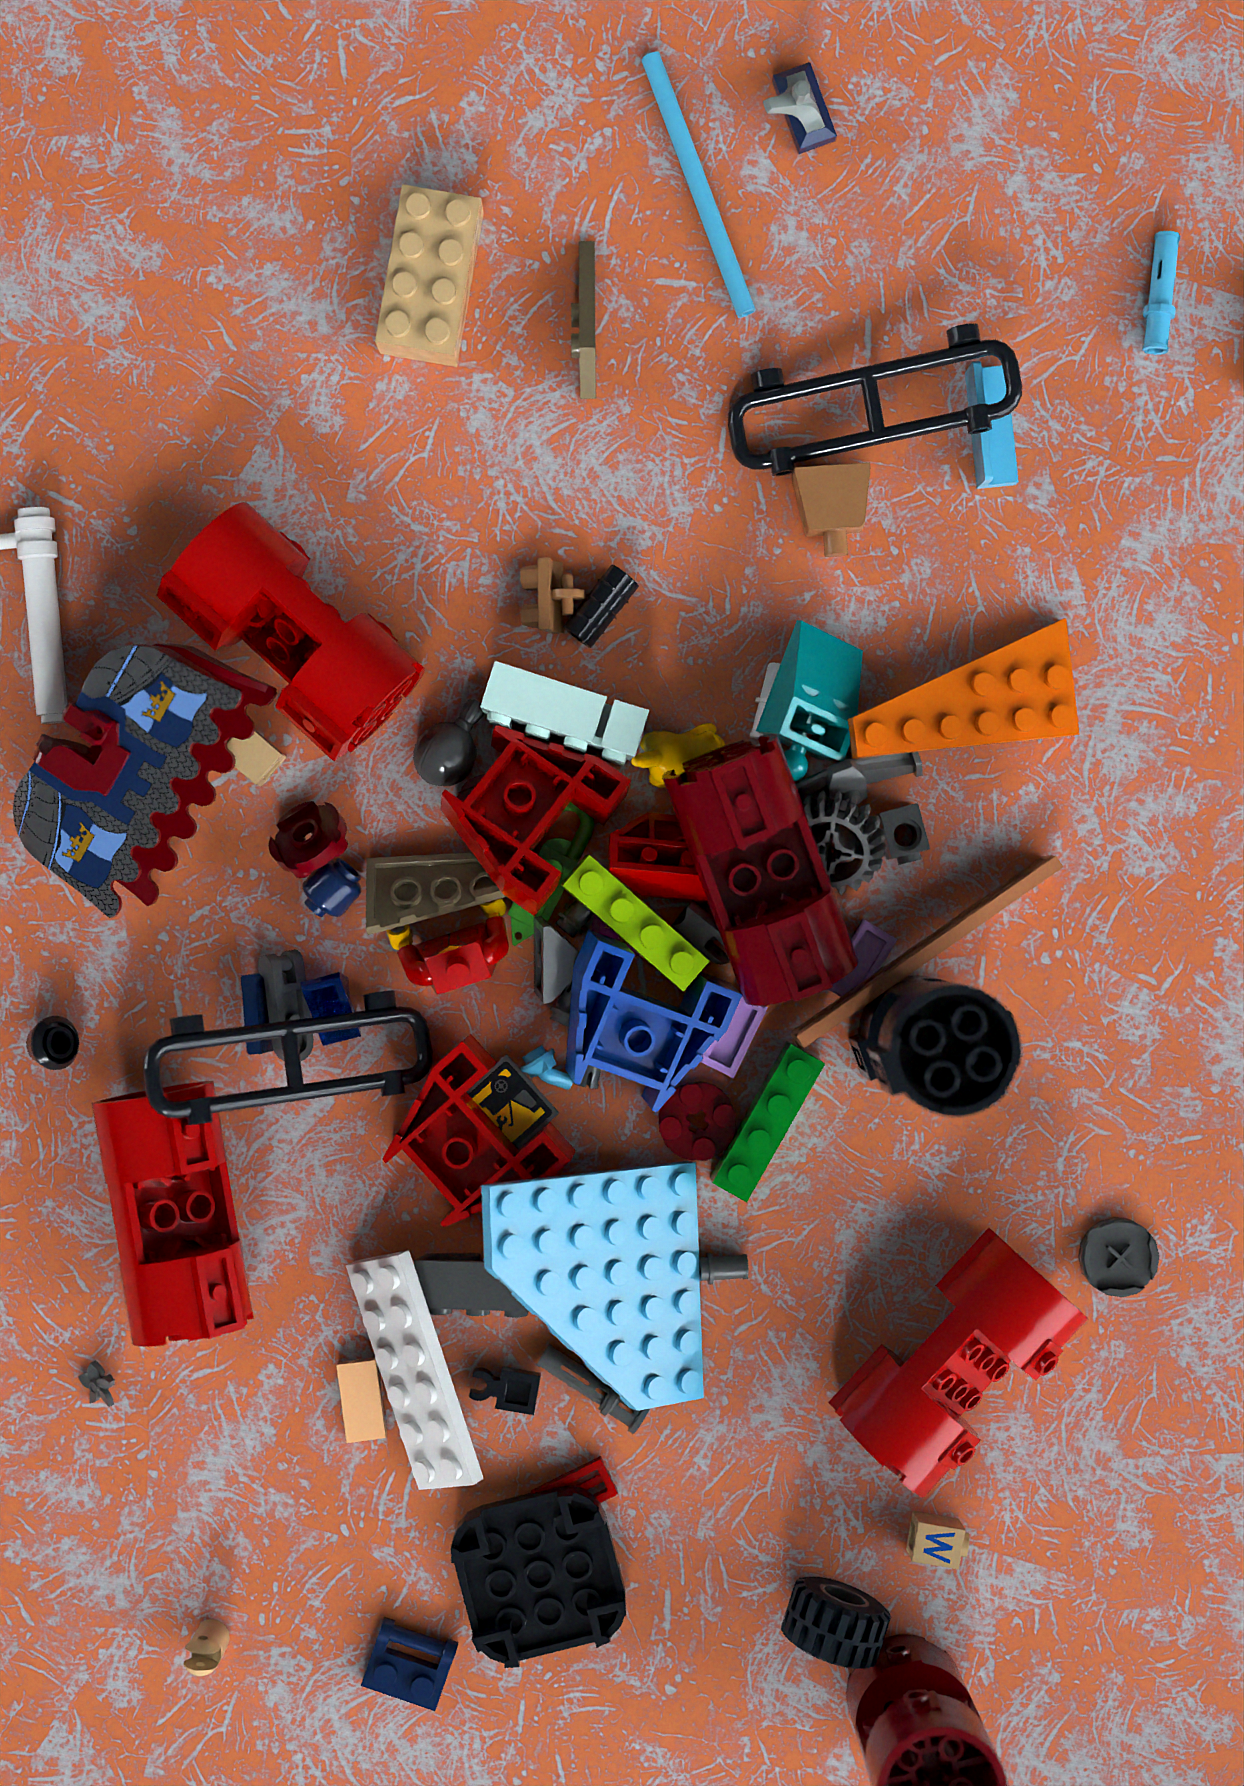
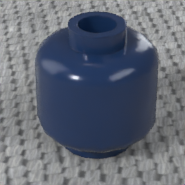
[302,858,362,917]

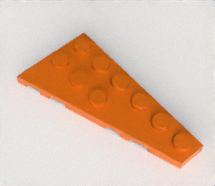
[848,618,1080,759]

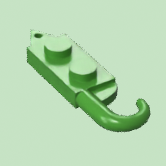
[507,802,595,946]

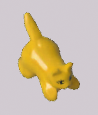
[631,723,725,788]

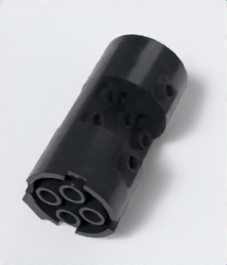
[848,975,1021,1117]

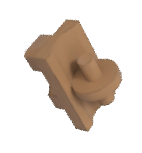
[520,557,585,634]

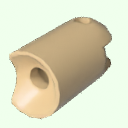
[183,1619,230,1676]

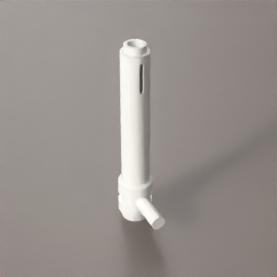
[0,507,68,724]

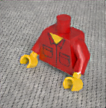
[386,898,509,994]

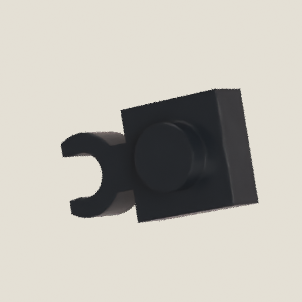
[469,1366,541,1415]

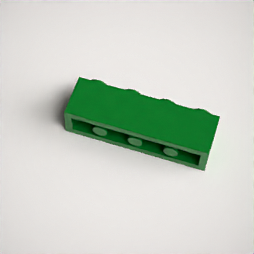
[710,1041,825,1203]

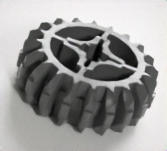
[802,790,887,895]

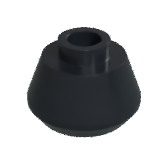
[26,1016,80,1070]

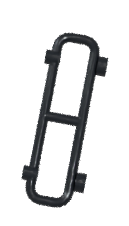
[728,323,1022,476]
[143,990,433,1126]

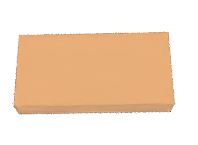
[336,1357,387,1443]

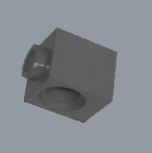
[875,803,930,865]

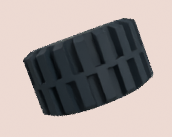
[781,1577,891,1669]

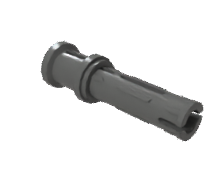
[536,1344,650,1434]

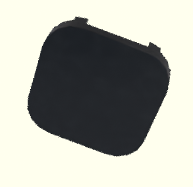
[451,1485,626,1668]

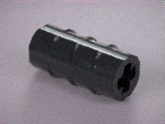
[563,565,639,648]

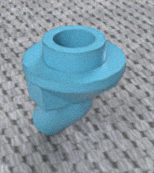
[520,1045,573,1090]

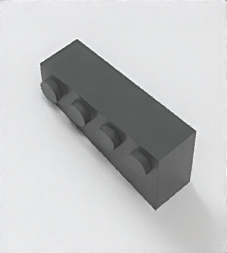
[414,1253,529,1318]

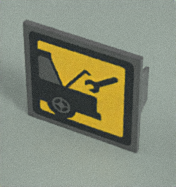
[466,1054,559,1150]

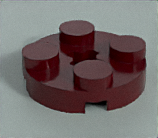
[268,801,348,878]
[658,1081,736,1161]

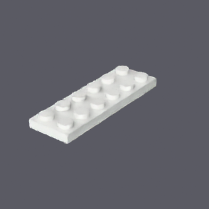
[346,1250,484,1490]

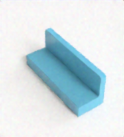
[965,361,1019,489]

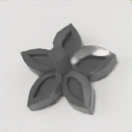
[78,1360,115,1407]

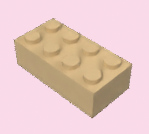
[375,184,484,367]

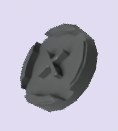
[1078,1217,1160,1298]

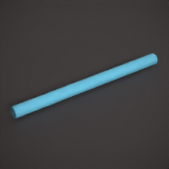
[641,51,756,318]

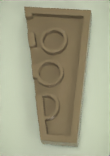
[366,852,506,935]

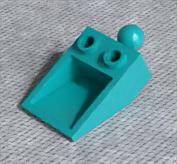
[756,620,863,781]

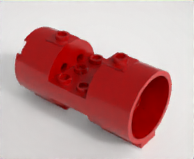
[156,502,425,762]
[92,1081,254,1347]
[828,1228,1088,1498]

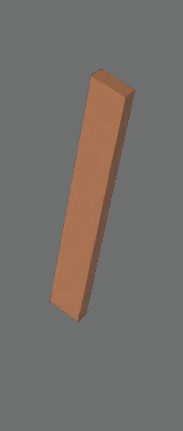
[790,855,1063,1048]

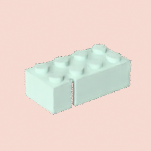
[480,661,649,766]

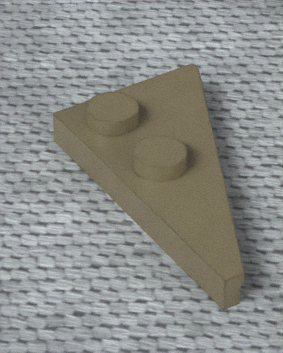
[571,241,596,399]

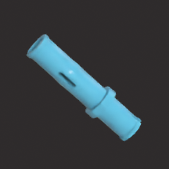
[1142,231,1181,355]

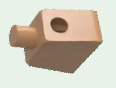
[791,462,871,557]

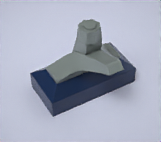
[763,62,837,154]

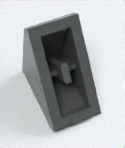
[534,916,579,1004]

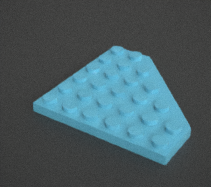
[481,1161,704,1411]

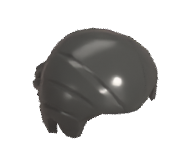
[413,699,484,786]

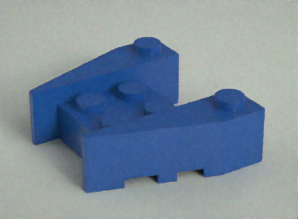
[565,930,742,1112]

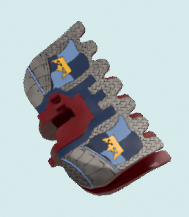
[13,643,277,918]

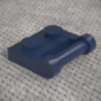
[361,1617,459,1711]

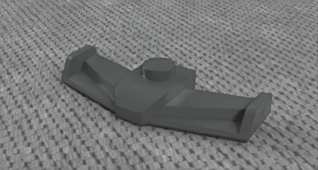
[795,752,923,806]

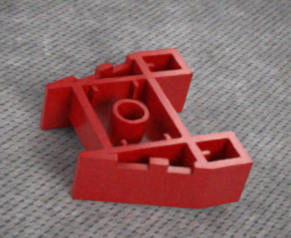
[440,725,632,917]
[382,1034,576,1227]

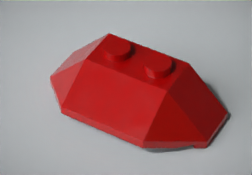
[608,812,708,902]

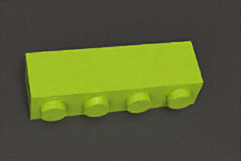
[560,855,710,991]

